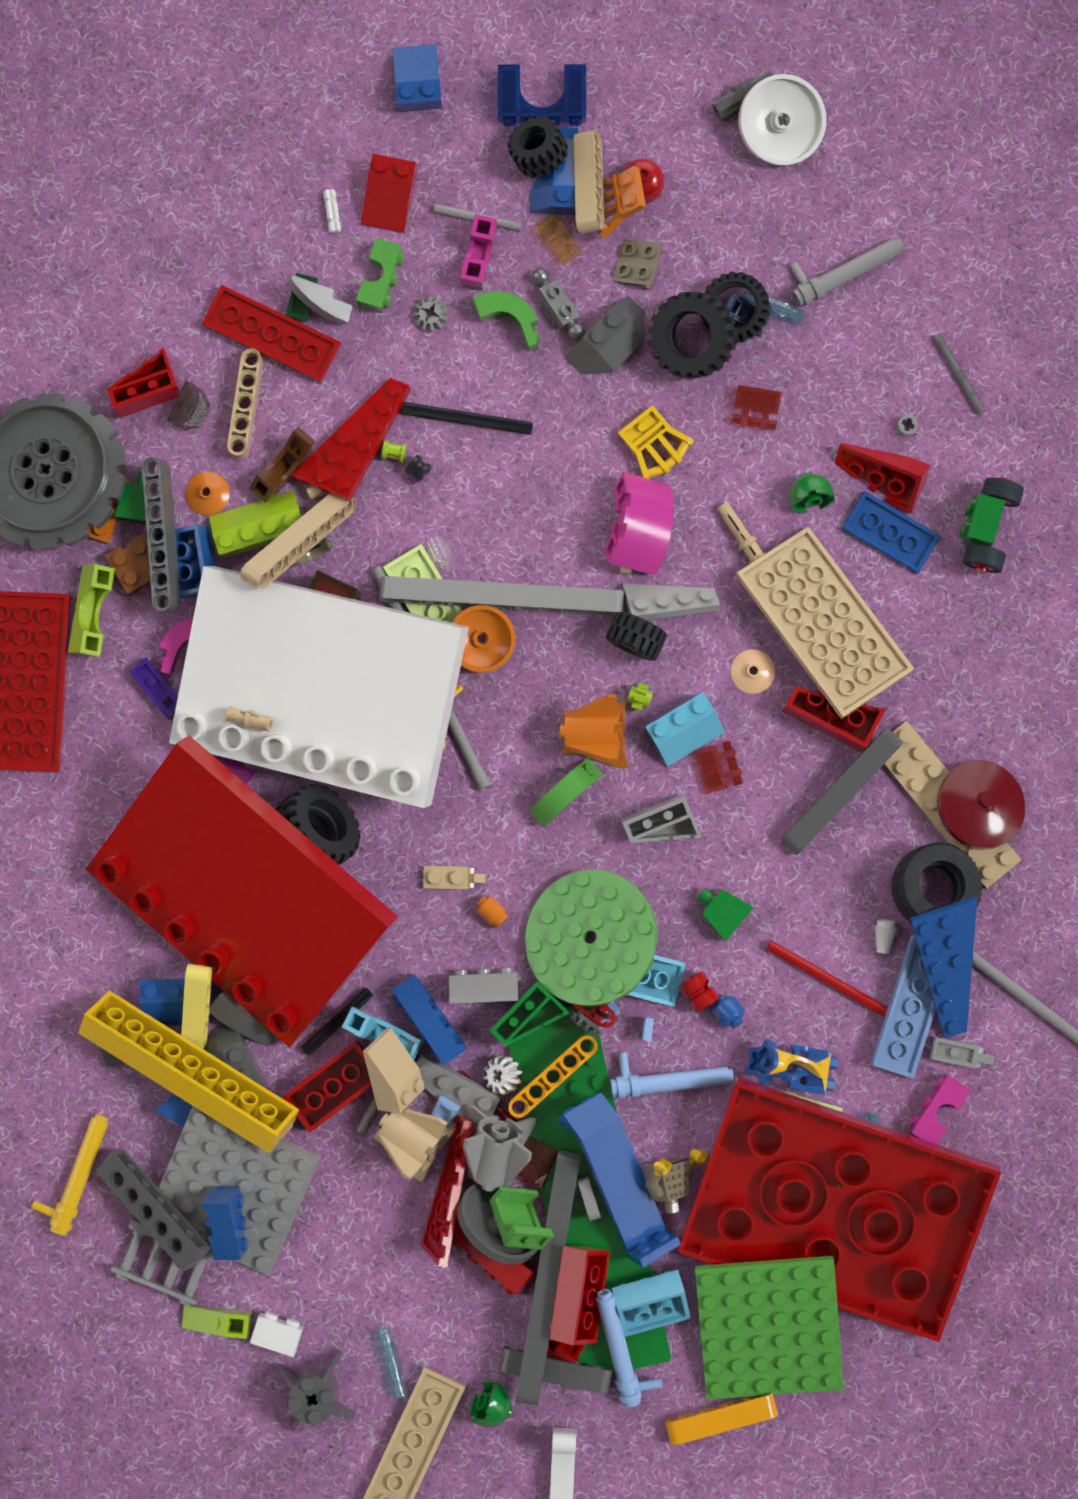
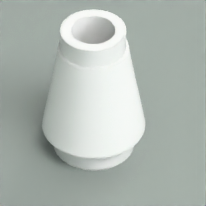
[875,919,897,954]

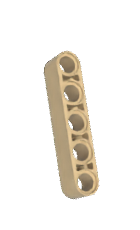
[574,129,604,234]
[227,348,263,459]

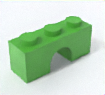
[356,238,405,313]

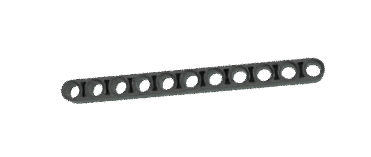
[515,1150,581,1406]

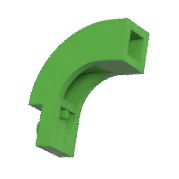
[473,291,540,351]
[529,758,603,827]

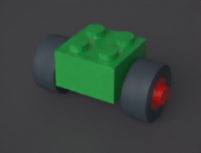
[958,477,1024,573]

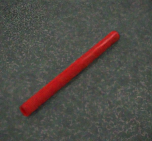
[765,940,888,1017]

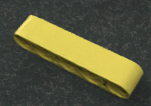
[181,964,212,1049]

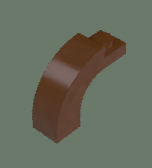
[249,427,315,503]

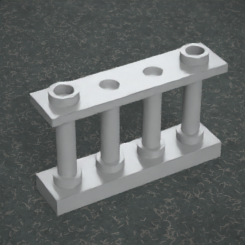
[111,1217,214,1306]

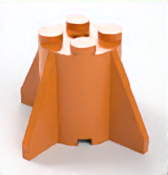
[560,694,628,768]

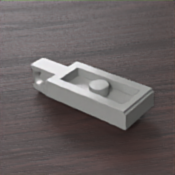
[929,1037,995,1068]

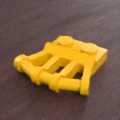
[618,405,694,479]

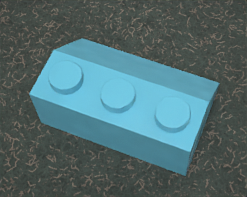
[644,692,725,767]
[612,1270,691,1337]

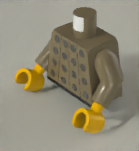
[643,1149,708,1213]

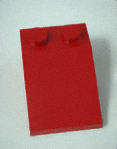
[361,154,417,233]

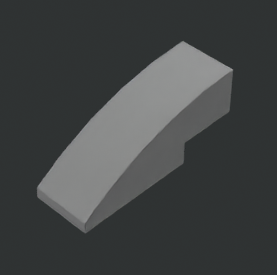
[286,275,353,325]

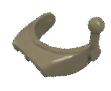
[294,537,334,566]

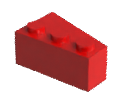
[107,347,182,418]

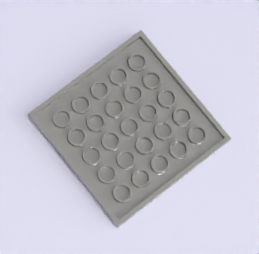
[151,1106,322,1276]

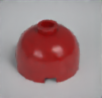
[624,159,664,204]

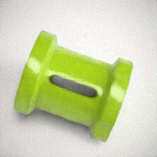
[381,439,407,463]

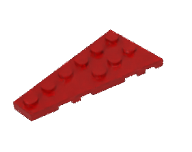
[291,378,411,502]
[420,1115,473,1268]

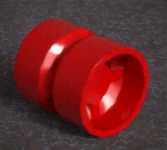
[678,971,719,1013]

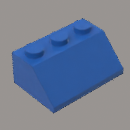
[159,524,215,599]
[139,979,212,1024]

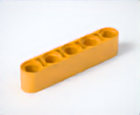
[509,1035,597,1118]
[665,1393,779,1445]

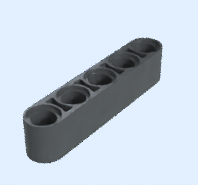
[499,1346,612,1394]

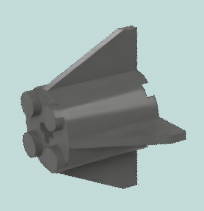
[276,1350,356,1432]

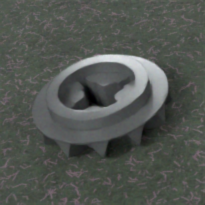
[569,1010,601,1037]

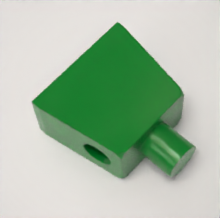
[115,472,160,524]
[697,888,753,941]

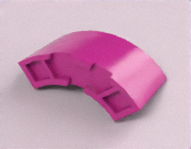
[604,472,674,575]

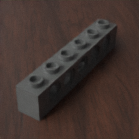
[96,1149,211,1271]

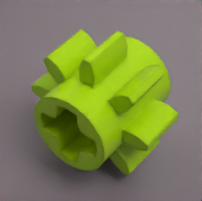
[627,683,653,711]

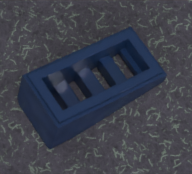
[726,293,771,337]

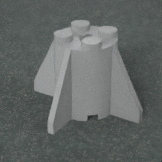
[463,1105,536,1192]

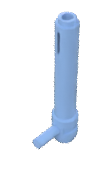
[610,1052,734,1099]
[596,1289,663,1408]

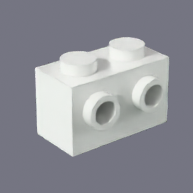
[250,1311,304,1357]

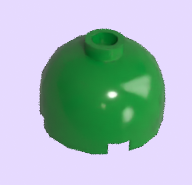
[789,472,835,513]
[470,1379,512,1428]

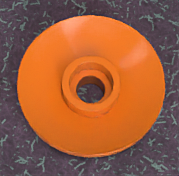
[185,472,230,516]

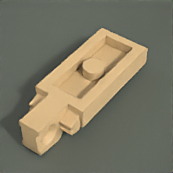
[423,866,486,889]

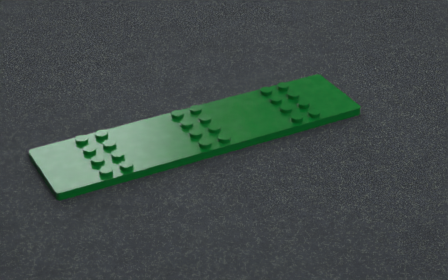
[509,1005,671,1374]

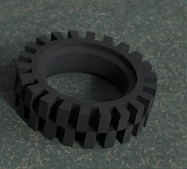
[701,271,771,343]

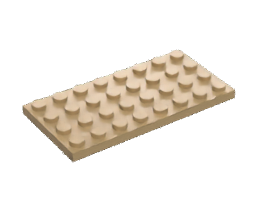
[736,526,914,719]

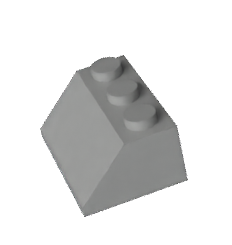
[449,968,519,1004]

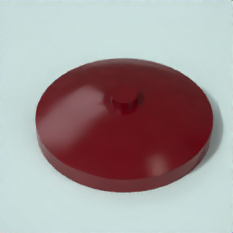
[937,760,1025,850]

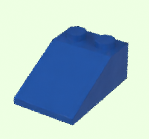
[393,44,442,112]

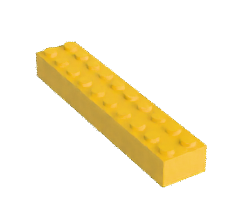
[78,990,299,1154]

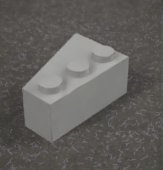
[620,794,702,843]

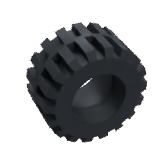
[507,116,568,178]
[605,612,667,661]

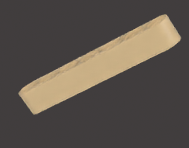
[240,494,356,590]

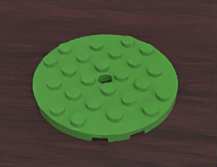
[525,869,658,1006]

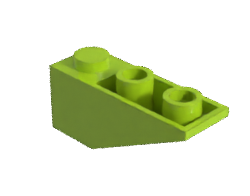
[182,1305,252,1339]

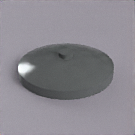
[457,1183,538,1264]

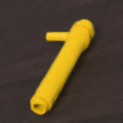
[31,1113,109,1236]

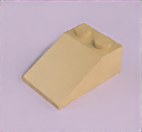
[363,1028,425,1113]

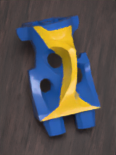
[744,1039,839,1094]

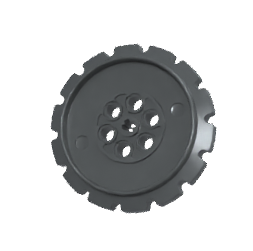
[0,393,127,550]

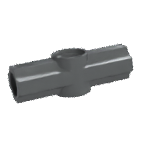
[712,71,773,121]

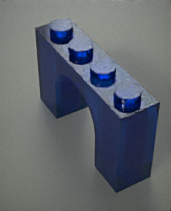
[498,64,586,126]

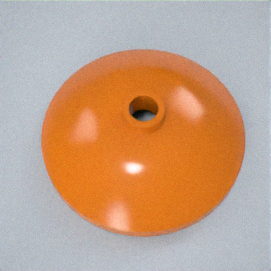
[452,605,516,672]

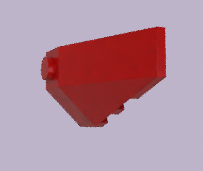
[835,443,931,514]

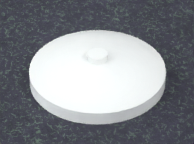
[739,74,826,166]

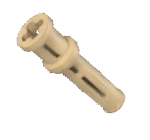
[716,502,766,564]

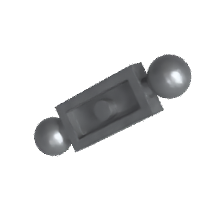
[532,268,585,341]

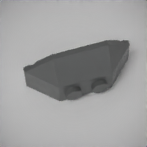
[567,296,645,374]
[206,1024,270,1091]

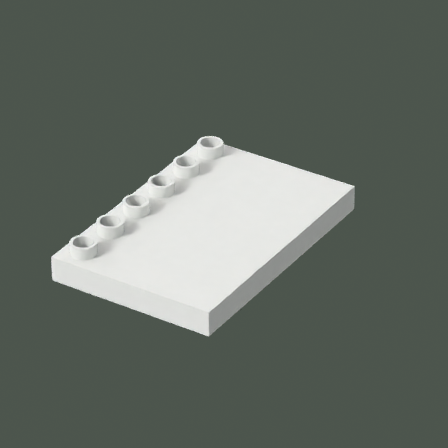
[169,566,469,808]

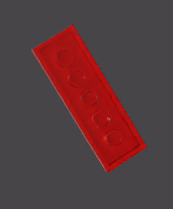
[202,284,341,383]

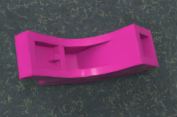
[159,617,193,676]

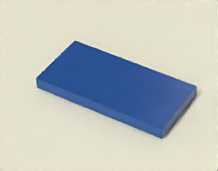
[841,490,941,575]

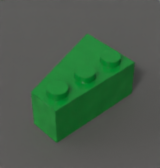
[489,981,570,1048]

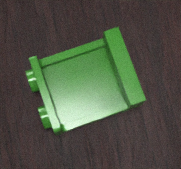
[489,1187,554,1250]

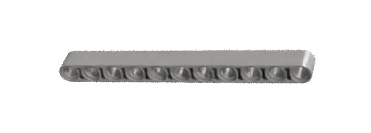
[380,576,624,615]

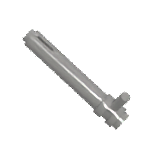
[790,238,904,306]

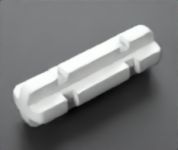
[323,189,341,233]

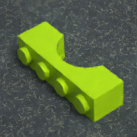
[68,564,115,657]

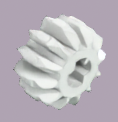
[483,1056,522,1095]

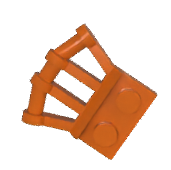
[598,166,646,238]

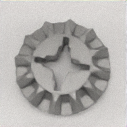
[413,296,448,332]

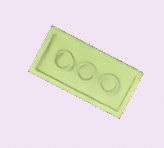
[383,544,462,623]

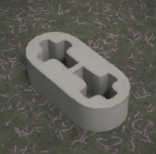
[577,1176,601,1221]

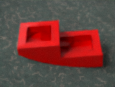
[547,1338,585,1364]

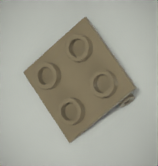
[612,239,663,290]

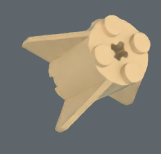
[374,1106,455,1183]

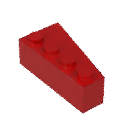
[782,687,886,753]
[451,1220,538,1295]

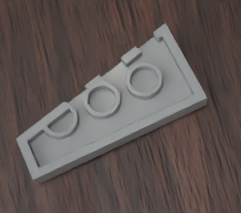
[622,584,720,620]
[416,1054,502,1118]

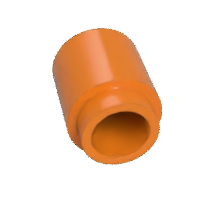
[475,895,509,929]

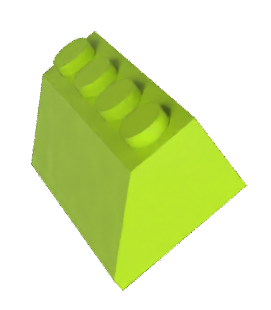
[209,490,302,559]

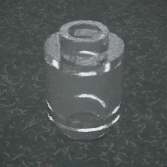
[426,535,455,570]

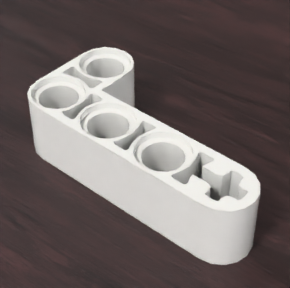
[550,1427,576,1499]

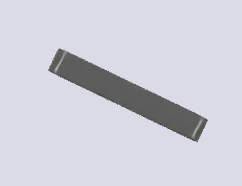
[142,457,181,613]
[780,727,904,855]

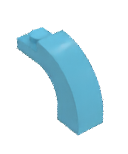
[342,1007,423,1060]

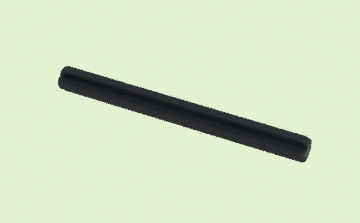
[402,402,533,435]

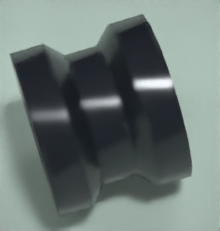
[404,455,432,483]

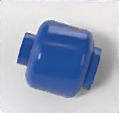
[711,994,745,1029]

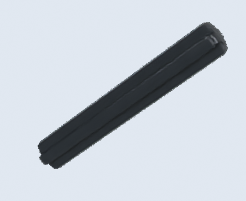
[301,988,373,1056]

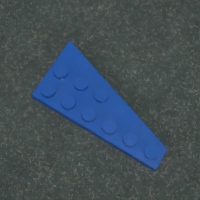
[910,896,977,1039]

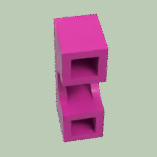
[460,214,497,290]
[908,1074,972,1144]

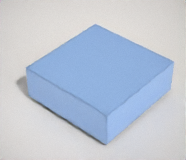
[641,1017,654,1041]
[431,1095,461,1127]

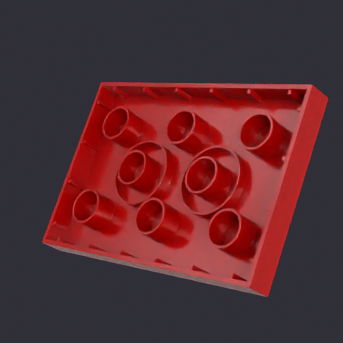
[85,735,398,1048]
[677,1076,1001,1342]

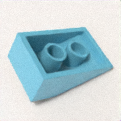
[628,955,686,1007]

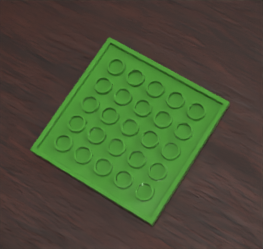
[695,1256,844,1400]

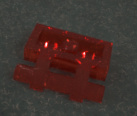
[731,385,782,431]
[694,741,743,794]

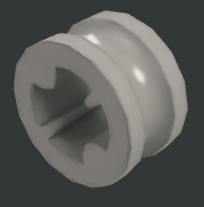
[897,415,918,436]

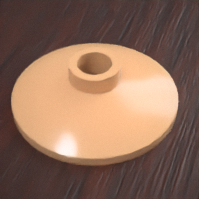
[731,649,775,694]

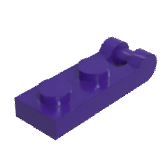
[129,657,178,720]

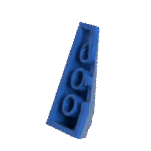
[530,127,578,215]

